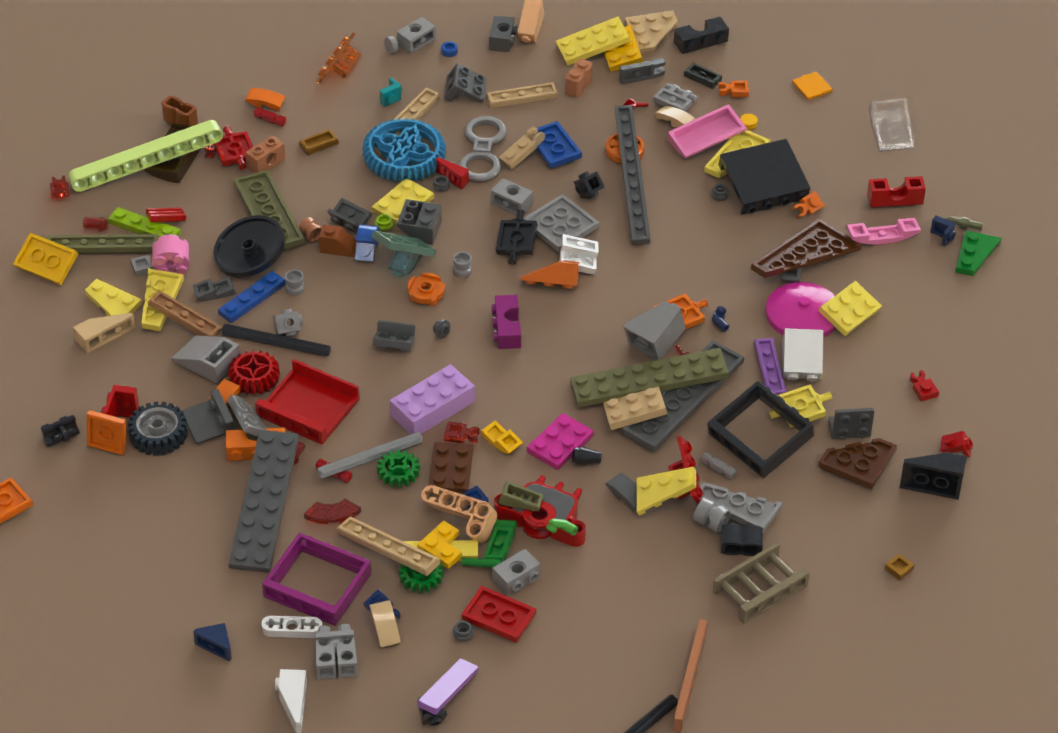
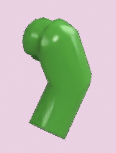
[546,519,578,536]

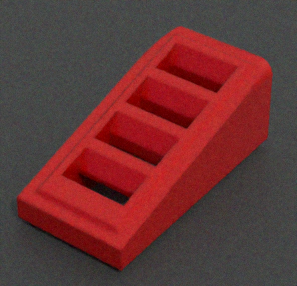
[436,157,469,189]

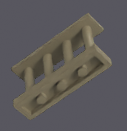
[713,542,809,624]

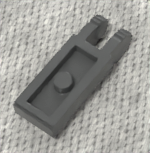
[619,58,666,84]

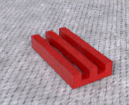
[145,207,186,222]

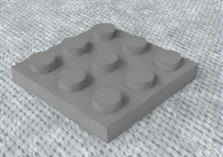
[523,194,599,252]

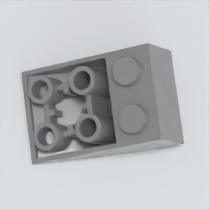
[171,335,240,384]

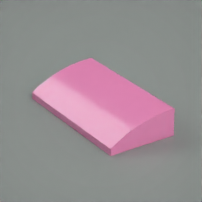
[668,104,747,159]

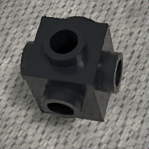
[574,171,605,198]

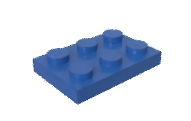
[526,121,582,169]

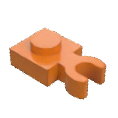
[718,81,749,98]
[792,191,825,219]

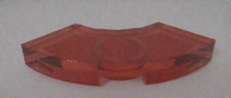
[304,498,361,524]

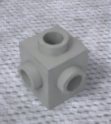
[273,308,303,336]

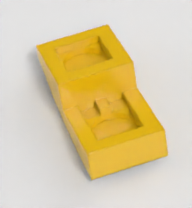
[480,420,523,455]

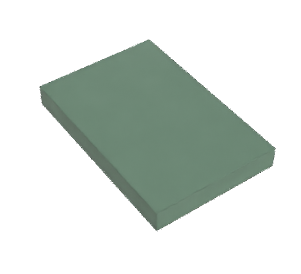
[371,231,437,257]

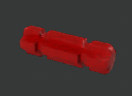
[254,107,286,127]
[316,459,352,483]

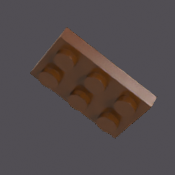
[428,442,473,494]

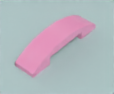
[846,218,921,245]

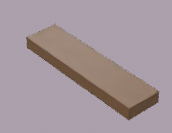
[148,290,222,336]

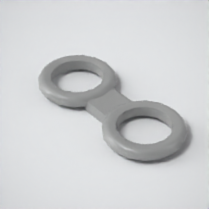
[459,116,507,182]

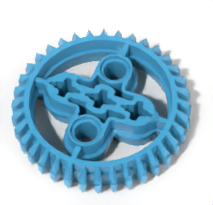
[362,118,446,182]

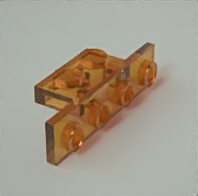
[317,32,362,83]

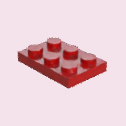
[461,586,536,643]

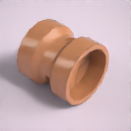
[299,217,322,242]

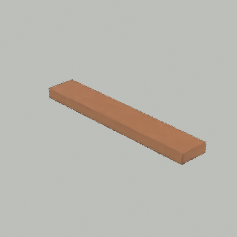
[673,619,708,732]

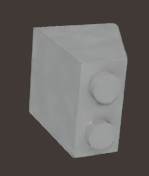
[623,301,686,360]

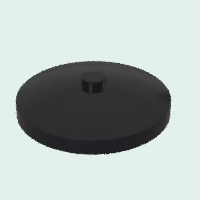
[213,215,285,278]

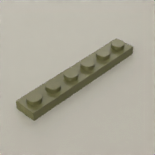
[47,234,159,253]

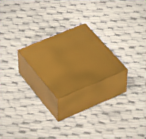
[885,553,914,581]

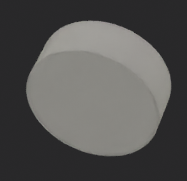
[384,36,398,54]

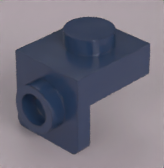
[930,215,956,246]

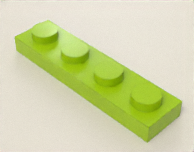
[108,207,181,237]

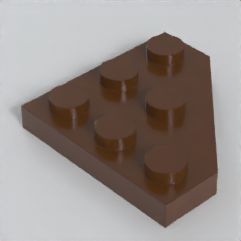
[818,438,897,489]

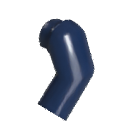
[712,306,730,332]

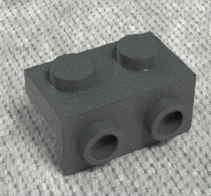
[327,198,372,232]
[373,320,415,351]

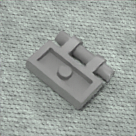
[653,83,698,112]

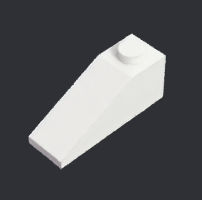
[275,669,307,733]

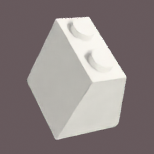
[782,328,823,382]

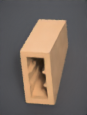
[518,0,545,43]

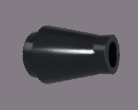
[572,446,602,465]

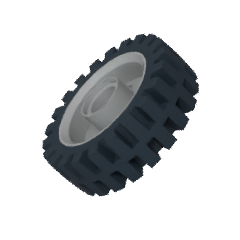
[128,401,187,456]

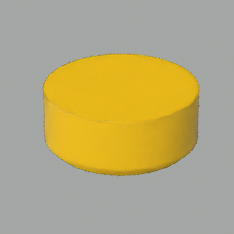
[740,114,758,130]

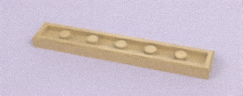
[373,88,440,156]
[336,517,440,576]

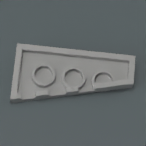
[693,482,783,533]

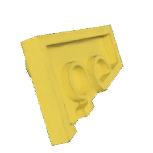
[85,279,142,316]

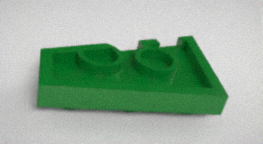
[955,231,1002,276]

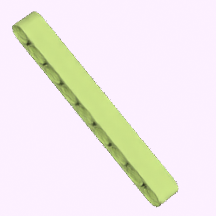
[68,120,223,192]

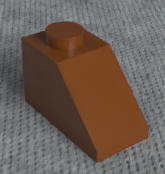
[319,224,357,258]

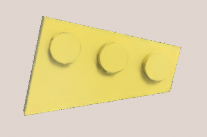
[637,467,696,516]

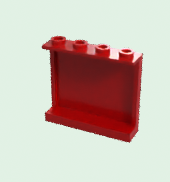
[255,359,360,445]

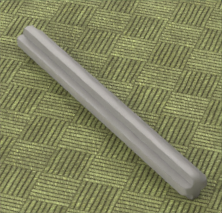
[317,432,423,479]

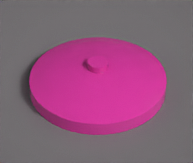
[766,282,836,337]

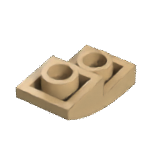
[655,106,695,127]
[369,600,401,647]

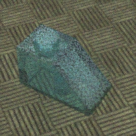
[388,250,422,277]

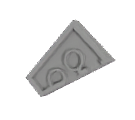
[227,394,269,438]

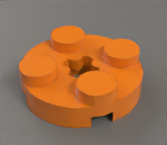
[408,273,445,306]

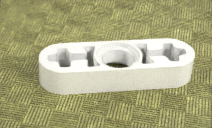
[261,616,322,638]

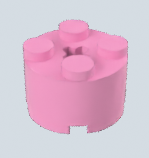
[152,235,189,274]

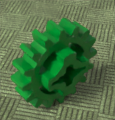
[377,449,420,488]
[399,563,444,594]

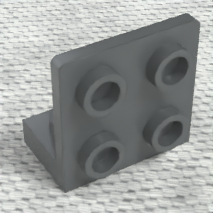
[444,63,486,102]
[182,389,234,444]
[828,408,874,439]

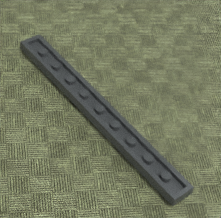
[614,105,650,245]

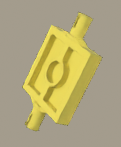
[768,384,832,428]

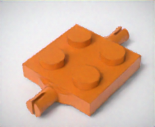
[653,294,708,330]

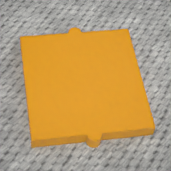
[792,71,832,100]

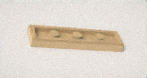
[486,82,558,109]

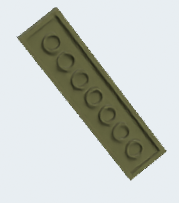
[570,348,729,408]

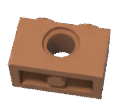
[246,135,285,173]

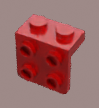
[101,385,139,418]

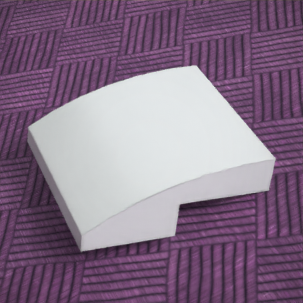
[559,234,598,275]

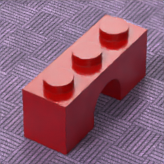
[867,176,926,207]

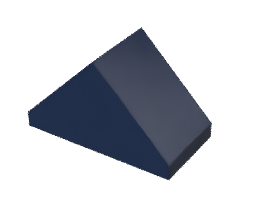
[193,623,232,662]

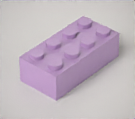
[390,364,475,434]

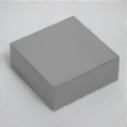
[131,255,154,277]

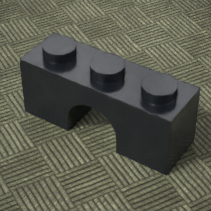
[674,16,729,54]

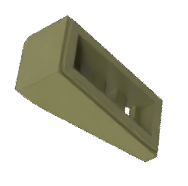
[498,481,544,512]

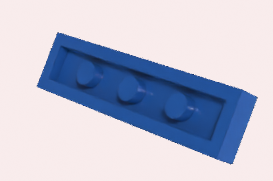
[218,271,286,324]

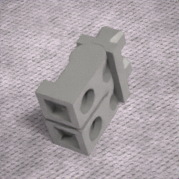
[316,624,358,680]

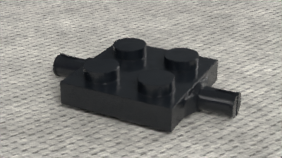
[496,209,538,265]

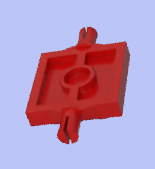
[213,126,254,170]

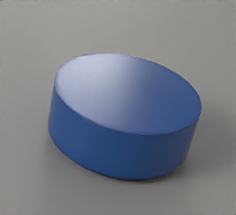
[441,41,458,57]

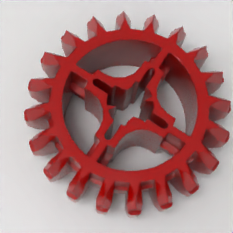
[228,350,280,396]

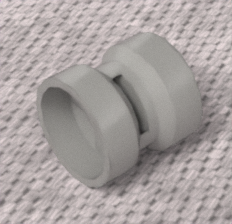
[453,252,472,278]
[285,269,304,296]

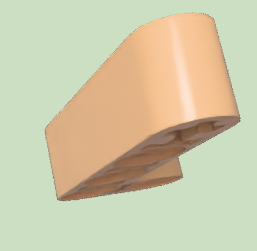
[421,485,497,544]

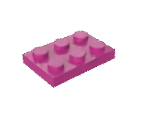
[527,413,594,470]

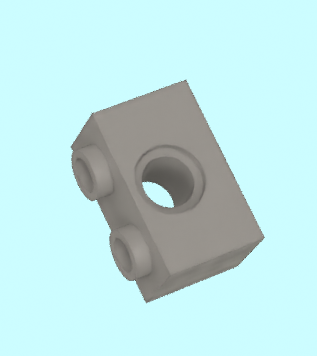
[397,17,436,54]
[491,178,533,215]
[492,549,540,596]

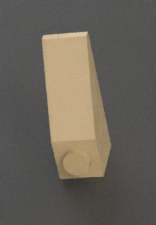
[73,313,135,353]

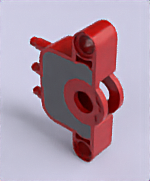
[494,475,586,547]

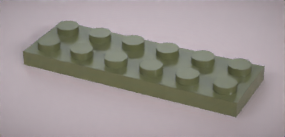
[234,170,305,250]

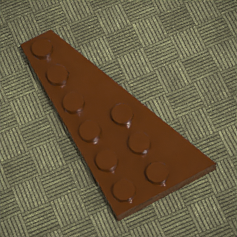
[751,219,862,278]

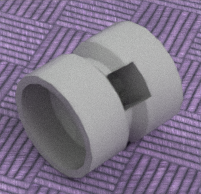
[693,498,731,533]

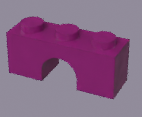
[491,295,521,349]

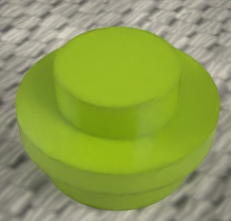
[375,214,393,231]

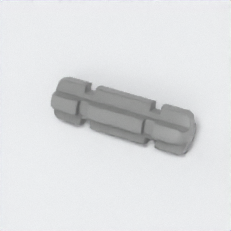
[701,452,737,479]

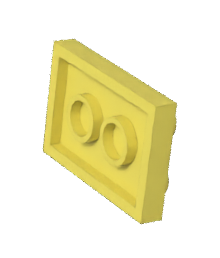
[372,178,434,226]
[818,281,882,336]

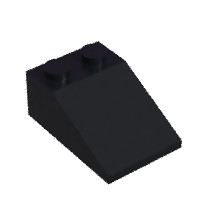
[899,452,967,500]

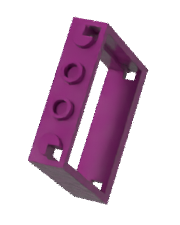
[262,533,371,626]

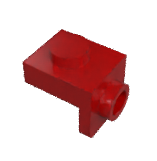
[940,431,973,457]

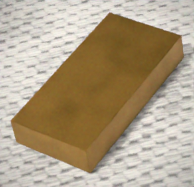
[299,129,339,155]

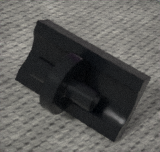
[40,415,80,447]

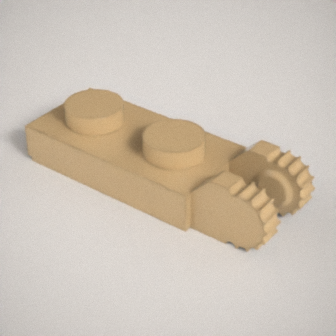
[499,126,545,169]

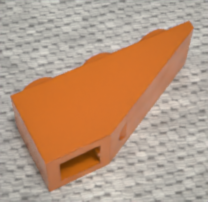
[521,260,580,289]

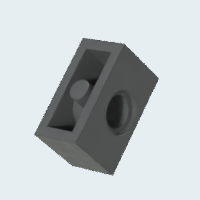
[489,15,517,52]

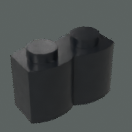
[721,523,763,556]

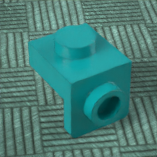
[380,78,402,107]

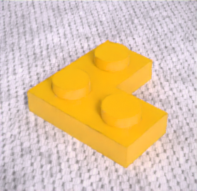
[417,521,462,570]

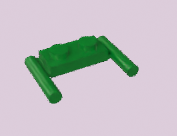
[462,520,517,568]

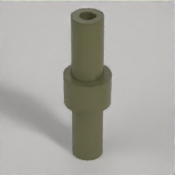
[946,215,983,230]

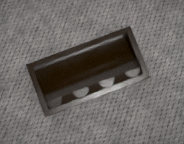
[144,124,200,183]

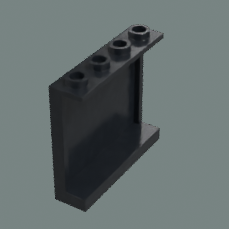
[718,139,811,215]

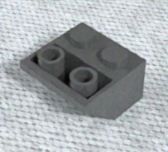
[397,199,442,245]

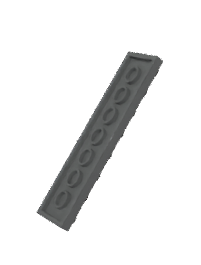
[622,340,744,452]
[229,429,299,573]

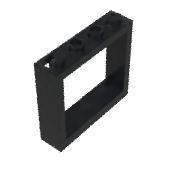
[707,381,814,479]

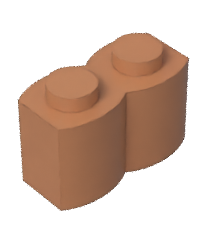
[565,59,592,98]

